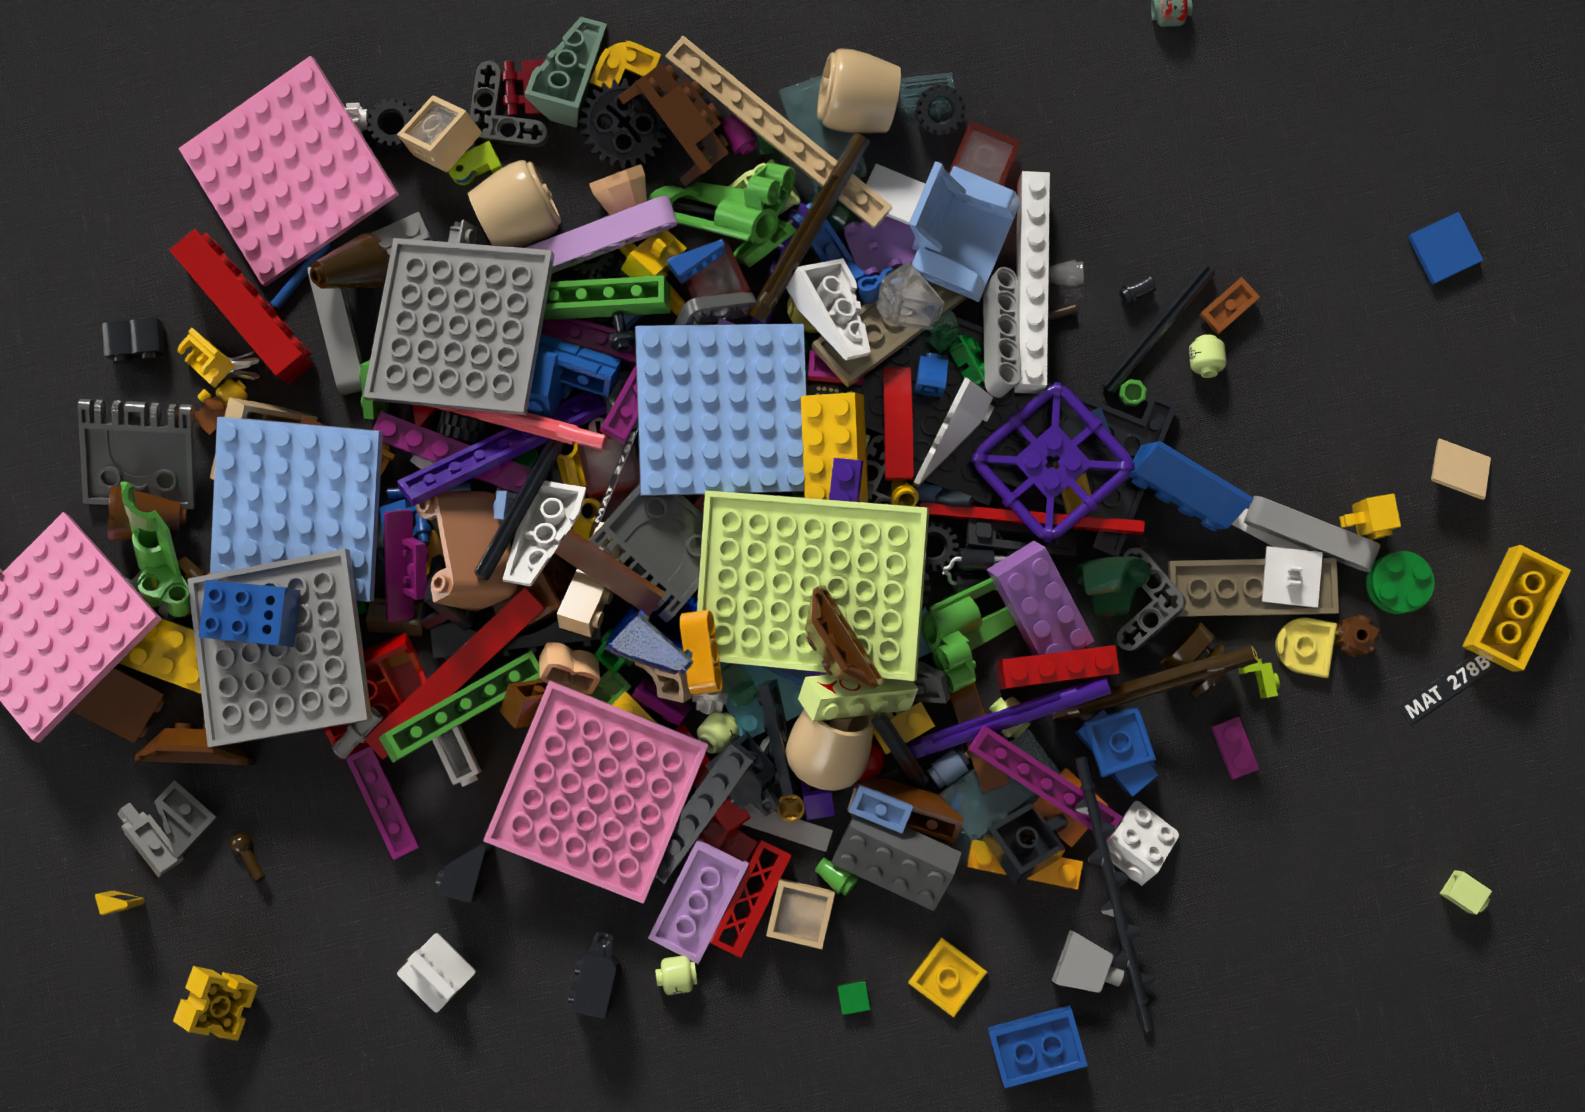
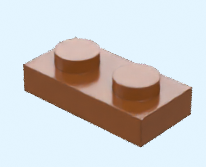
[1199,277,1260,335]

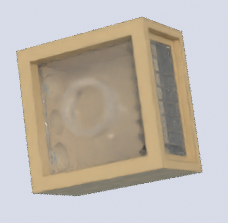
[397,95,482,172]
[766,878,835,949]

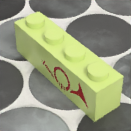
[798,675,918,722]

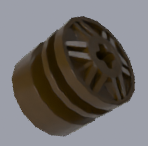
[1160,623,1231,698]

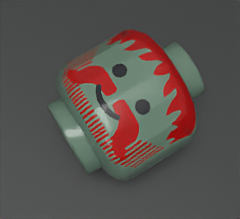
[1151,0,1192,27]

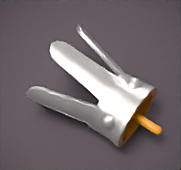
[224,351,259,380]

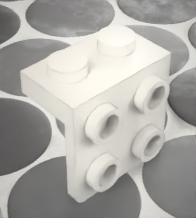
[1107,801,1179,886]

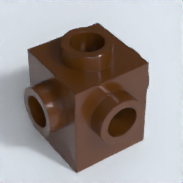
[1334,615,1380,657]

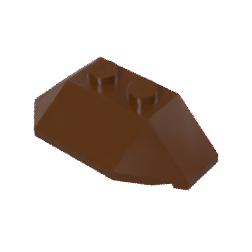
[805,585,886,688]
[135,723,255,765]
[847,778,964,846]

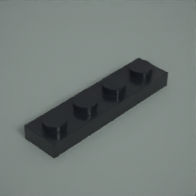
[757,679,801,796]

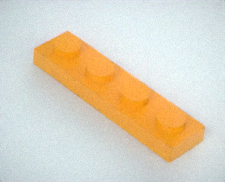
[967,839,1083,889]

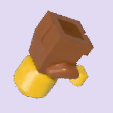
[195,379,248,436]

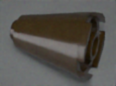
[310,233,390,289]

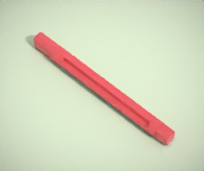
[429,406,608,451]

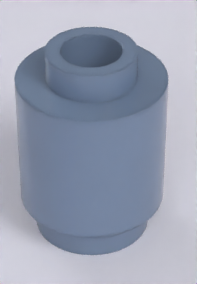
[927,749,970,788]

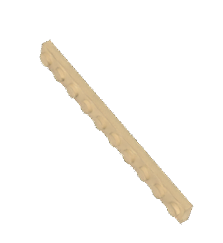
[665,36,893,230]

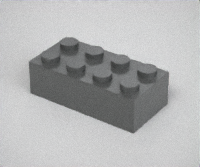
[831,814,962,911]

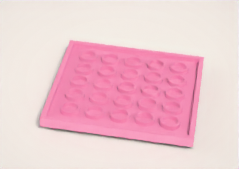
[179,56,399,286]
[0,512,162,743]
[483,680,708,904]

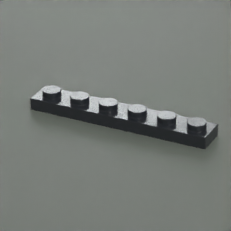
[655,740,757,883]

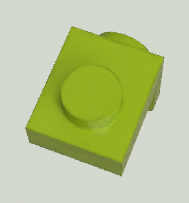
[1238,659,1280,698]

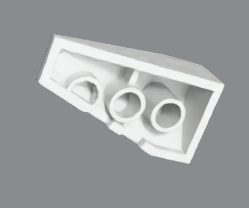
[786,258,871,360]
[912,378,994,488]
[503,481,587,586]

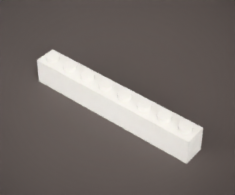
[1014,171,1050,394]

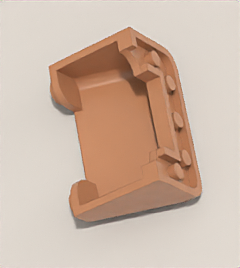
[415,491,518,612]

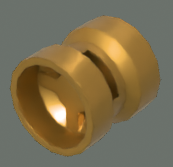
[777,794,805,822]

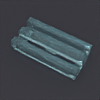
[899,72,954,108]

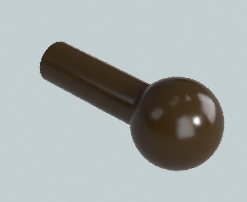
[230,833,266,883]

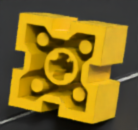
[173,966,258,1041]

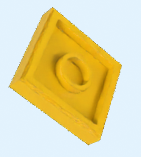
[908,937,987,1018]

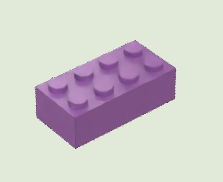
[987,541,1094,656]

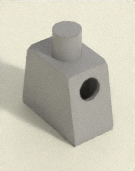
[1052,930,1124,993]

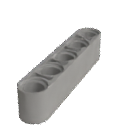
[308,267,363,396]
[983,267,1020,398]
[1244,496,1381,572]

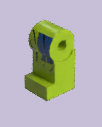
[448,141,503,185]

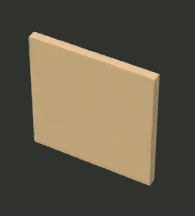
[1431,438,1491,500]

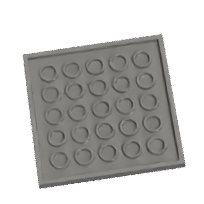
[363,238,555,415]
[188,549,372,747]

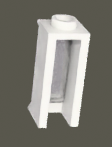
[432,725,482,787]

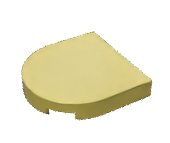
[1275,618,1337,678]

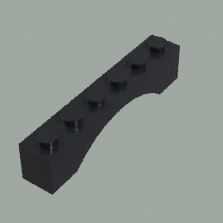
[430,620,603,664]

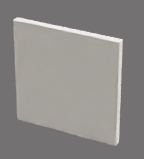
[866,164,925,225]
[1262,546,1323,608]

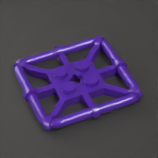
[971,382,1135,543]

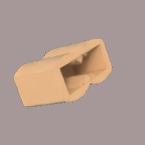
[539,642,600,694]

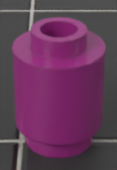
[720,114,758,155]

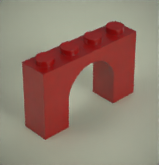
[995,645,1119,690]

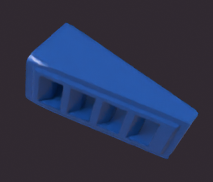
[667,240,726,284]

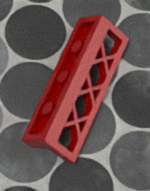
[710,840,792,958]

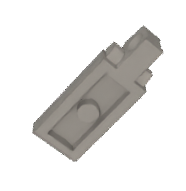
[118,803,184,877]

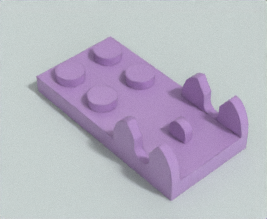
[648,838,749,964]

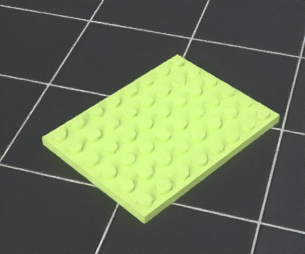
[697,490,930,681]

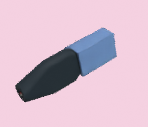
[915,483,974,507]

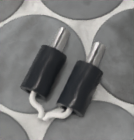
[943,548,1008,595]

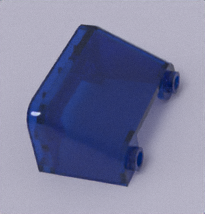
[604,585,698,675]

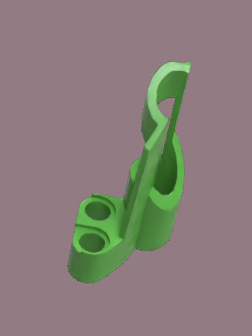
[647,163,796,244]
[120,482,191,617]
[921,578,1016,693]

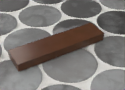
[555,529,665,616]
[949,682,1011,793]

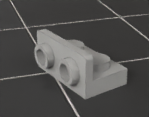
[372,212,432,258]

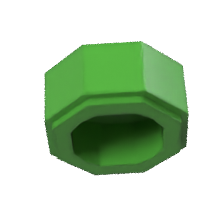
[1118,379,1147,407]

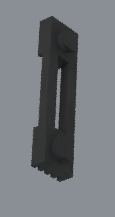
[966,518,1077,560]

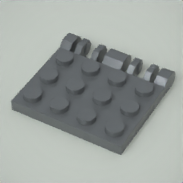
[78,399,197,509]
[588,483,704,623]

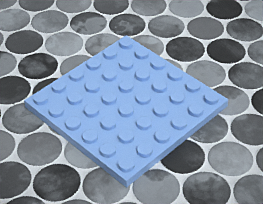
[635,324,806,496]
[210,417,383,602]

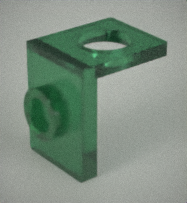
[921,311,961,353]

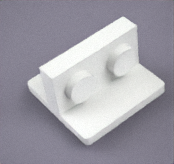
[397,933,476,1012]

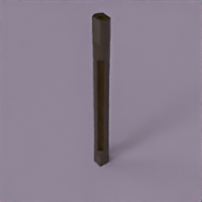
[749,133,871,323]
[1052,645,1258,723]

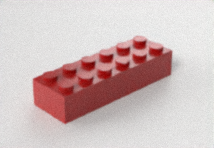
[169,229,314,385]

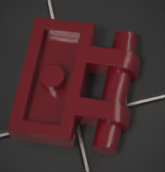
[501,59,546,117]

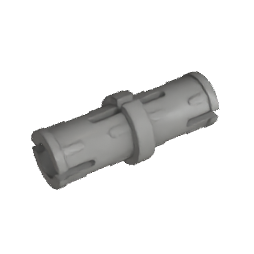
[332,706,383,759]

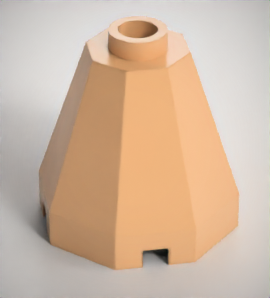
[589,164,647,215]

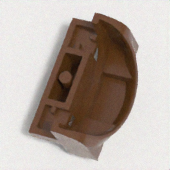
[618,63,729,186]

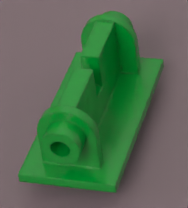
[948,335,985,389]

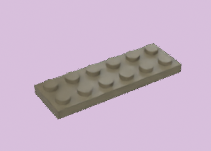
[812,270,968,388]
[1168,558,1339,617]

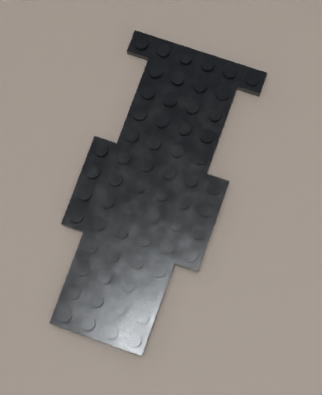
[805,313,1178,558]

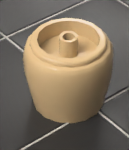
[817,48,901,133]
[468,160,561,248]
[785,709,874,791]

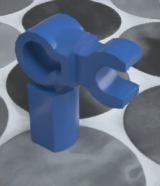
[846,260,902,303]

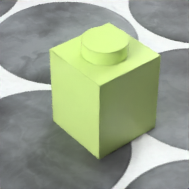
[1440,870,1492,915]

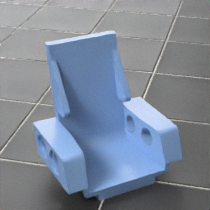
[909,161,1021,302]

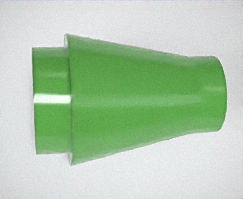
[815,858,858,896]

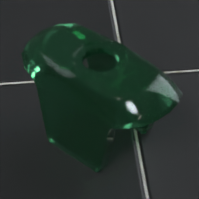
[1070,556,1151,617]

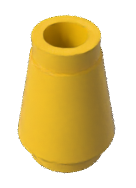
[891,480,919,507]

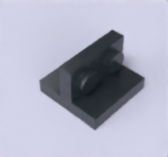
[420,554,474,630]

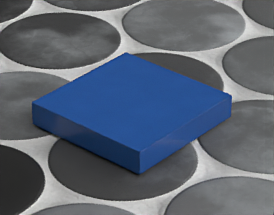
[1408,212,1483,285]
[1083,706,1156,777]

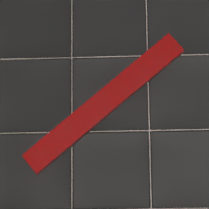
[920,502,1145,535]
[365,587,546,760]

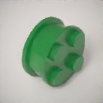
[1366,551,1435,614]

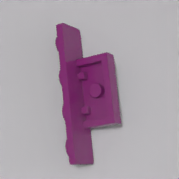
[384,509,429,622]

